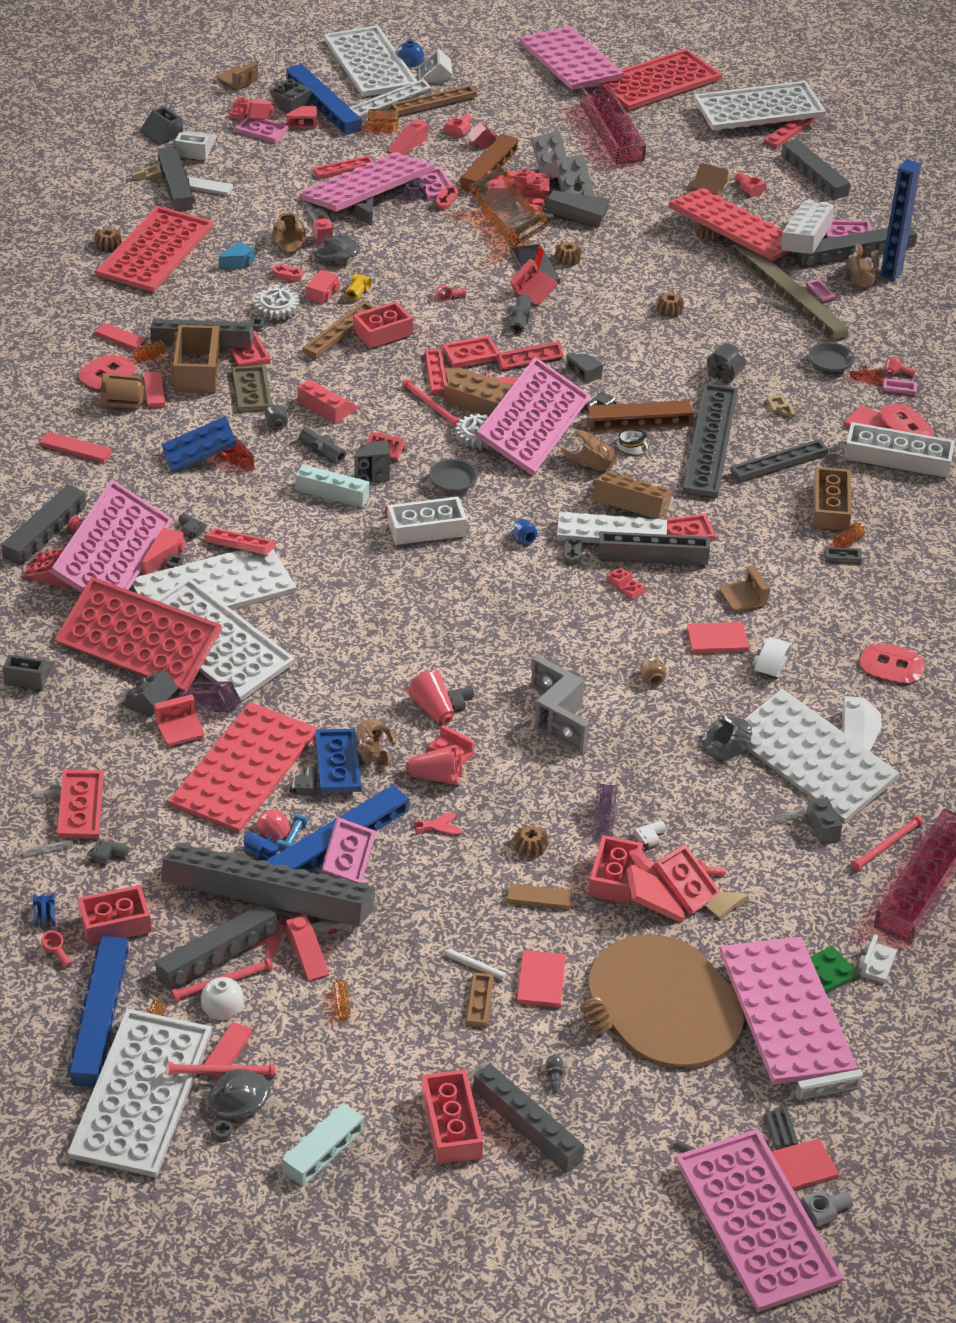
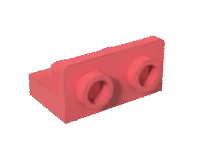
[367,432,406,461]
[428,725,475,766]

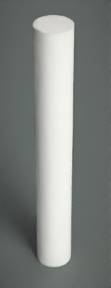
[446,949,507,981]

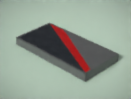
[509,244,560,284]

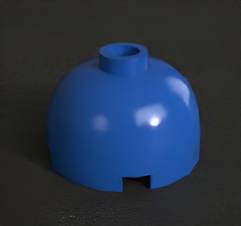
[396,40,424,67]

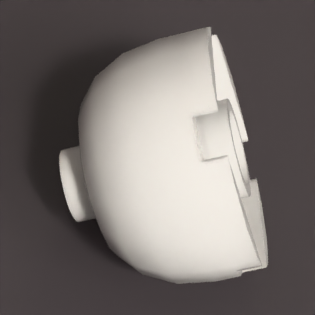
[200,977,244,1020]

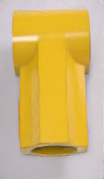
[345,273,372,301]

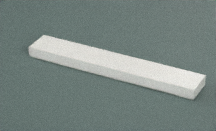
[350,79,431,119]

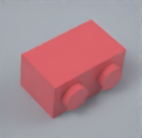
[306,270,340,304]

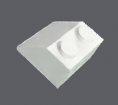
[418,49,452,83]

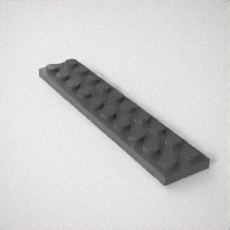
[683,383,738,498]

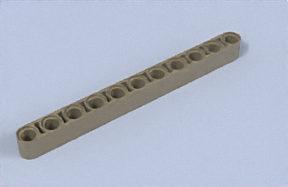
[730,243,848,341]

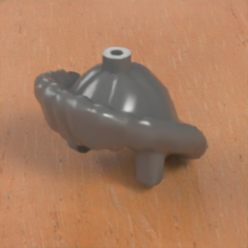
[315,234,360,266]
[701,716,752,761]
[209,1069,271,1120]

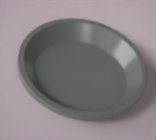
[808,342,854,373]
[430,459,478,493]

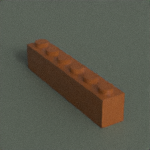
[460,134,518,194]
[587,400,693,431]

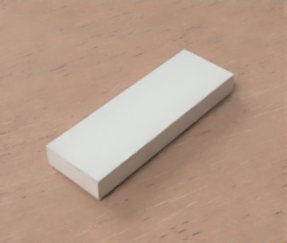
[188,177,233,196]
[795,1069,863,1100]

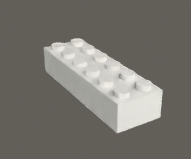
[781,200,834,254]
[844,422,955,478]

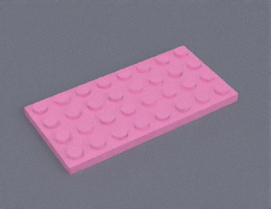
[520,26,624,90]
[299,152,435,211]
[475,357,591,476]
[49,480,173,593]
[719,937,858,1085]
[675,1129,843,1313]

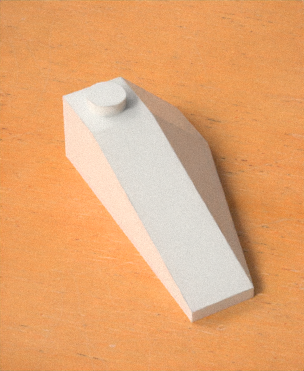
[842,696,882,751]

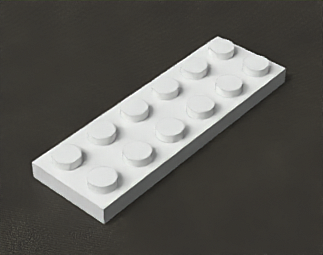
[557,512,667,543]

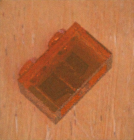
[368,109,399,132]

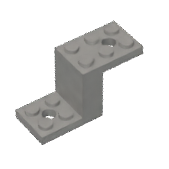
[530,131,595,197]
[531,655,589,754]

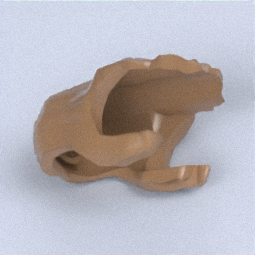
[272,212,306,253]
[845,243,879,289]
[356,718,397,767]

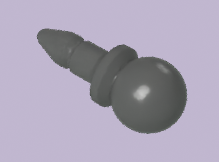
[546,1055,563,1094]

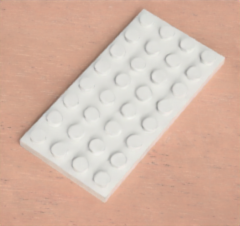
[324,25,417,97]
[694,81,826,131]
[131,549,297,610]
[156,577,295,703]
[745,689,899,823]
[68,1009,212,1178]

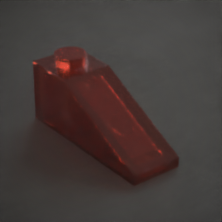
[215,435,255,471]

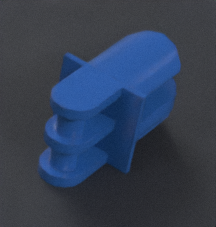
[244,832,278,861]
[33,893,56,928]

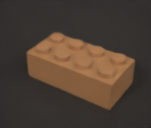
[443,367,513,417]
[813,467,851,531]
[591,471,673,519]

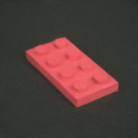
[57,770,104,839]

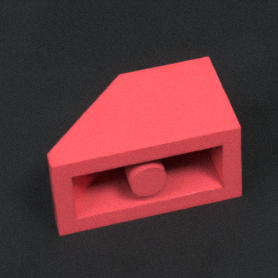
[247,98,274,119]
[286,106,317,128]
[468,122,499,149]

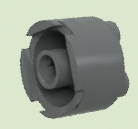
[707,343,746,384]

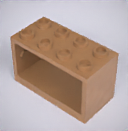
[170,325,220,394]

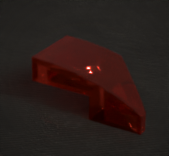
[850,365,885,385]

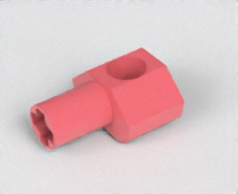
[443,114,472,138]
[735,172,767,197]

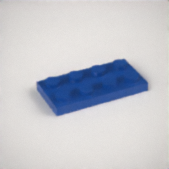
[161,416,238,473]
[315,728,362,793]

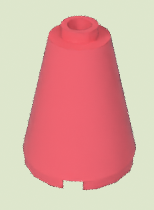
[406,670,454,724]
[406,745,462,785]

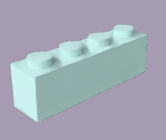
[296,465,369,508]
[282,1103,364,1187]

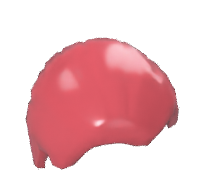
[256,810,291,842]

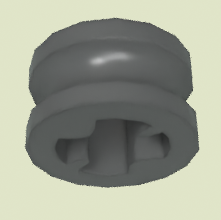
[250,317,265,332]
[167,555,183,569]
[212,1120,233,1143]

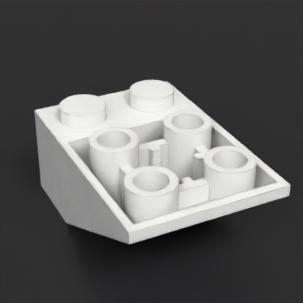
[175,131,217,161]

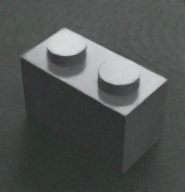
[806,797,843,845]

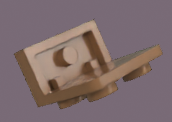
[217,62,258,90]
[688,163,729,196]
[719,565,770,612]

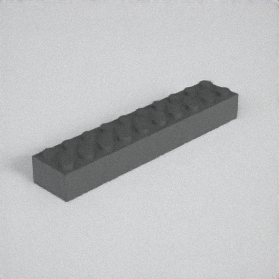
[161,843,376,927]

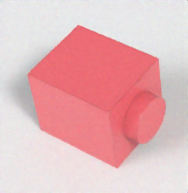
[314,219,333,245]

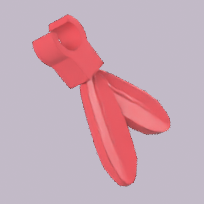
[414,812,462,835]
[251,917,286,959]

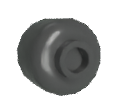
[264,404,288,430]

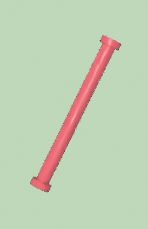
[402,379,459,428]
[850,815,924,872]
[171,958,273,1003]
[166,1062,275,1077]

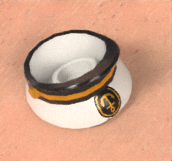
[617,430,648,455]

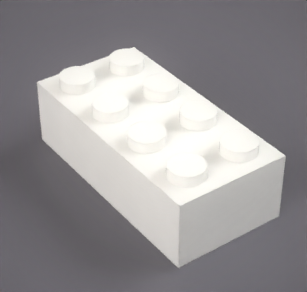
[388,497,467,545]

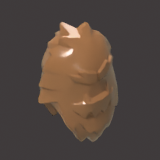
[561,429,618,472]

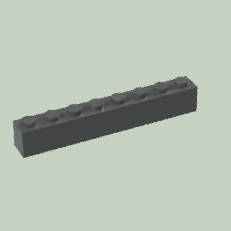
[793,226,917,267]

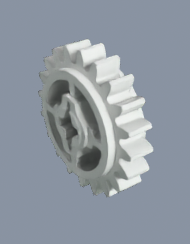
[254,287,300,320]
[455,414,489,450]

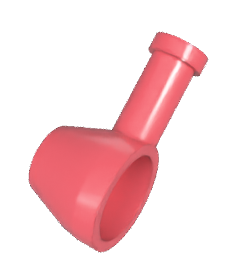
[436,285,467,302]
[885,357,916,378]
[41,930,72,969]

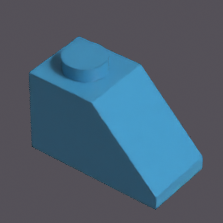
[219,241,255,269]

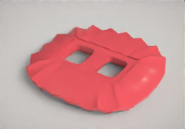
[78,354,136,390]
[880,403,934,437]
[860,642,925,684]

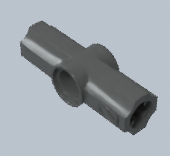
[510,294,531,334]
[299,427,346,464]

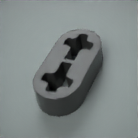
[564,539,582,565]

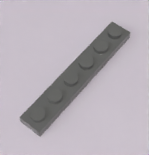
[730,439,829,482]

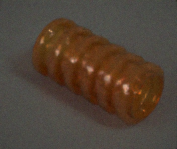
[133,340,166,362]
[833,523,865,548]

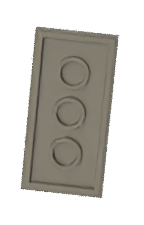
[231,365,272,413]

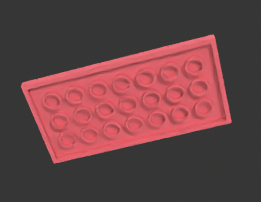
[596,48,722,111]
[668,188,791,261]
[95,206,214,293]
[55,576,223,693]
[169,702,319,833]

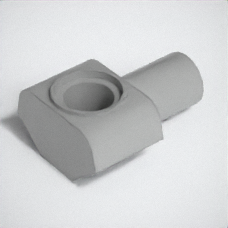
[800,1190,853,1227]

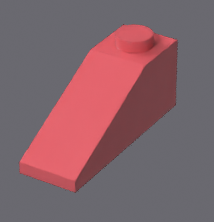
[387,119,428,155]
[142,528,186,575]
[286,915,329,982]

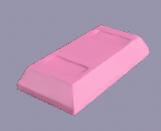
[806,279,836,303]
[883,379,917,395]

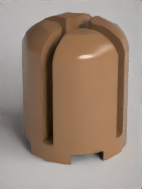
[100,373,144,410]

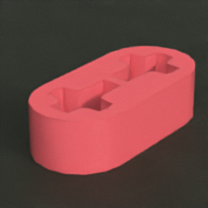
[435,185,458,210]
[273,264,302,282]

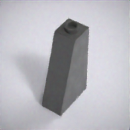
[544,190,610,228]

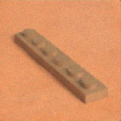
[391,85,477,116]
[303,301,376,359]

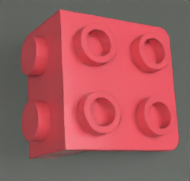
[509,258,557,306]
[154,694,204,746]

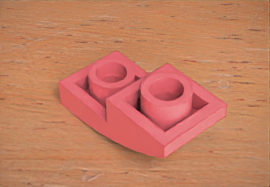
[229,97,251,120]
[514,169,550,191]
[606,568,646,600]

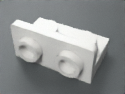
[858,934,897,984]

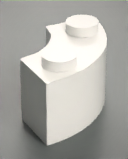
[753,637,793,678]

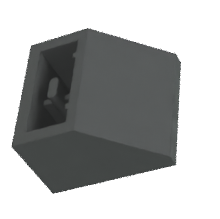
[270,79,312,113]
[140,106,183,144]
[354,441,390,482]
[3,655,53,690]
[121,670,179,715]

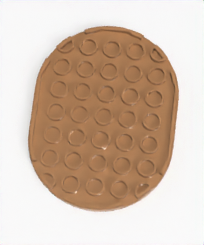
[589,934,744,1069]

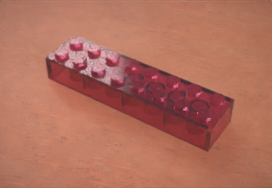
[579,83,646,165]
[873,808,956,944]

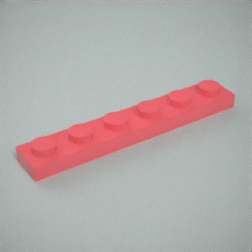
[764,109,826,149]

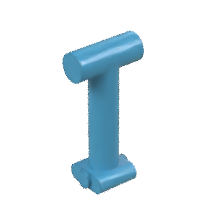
[276,814,308,850]

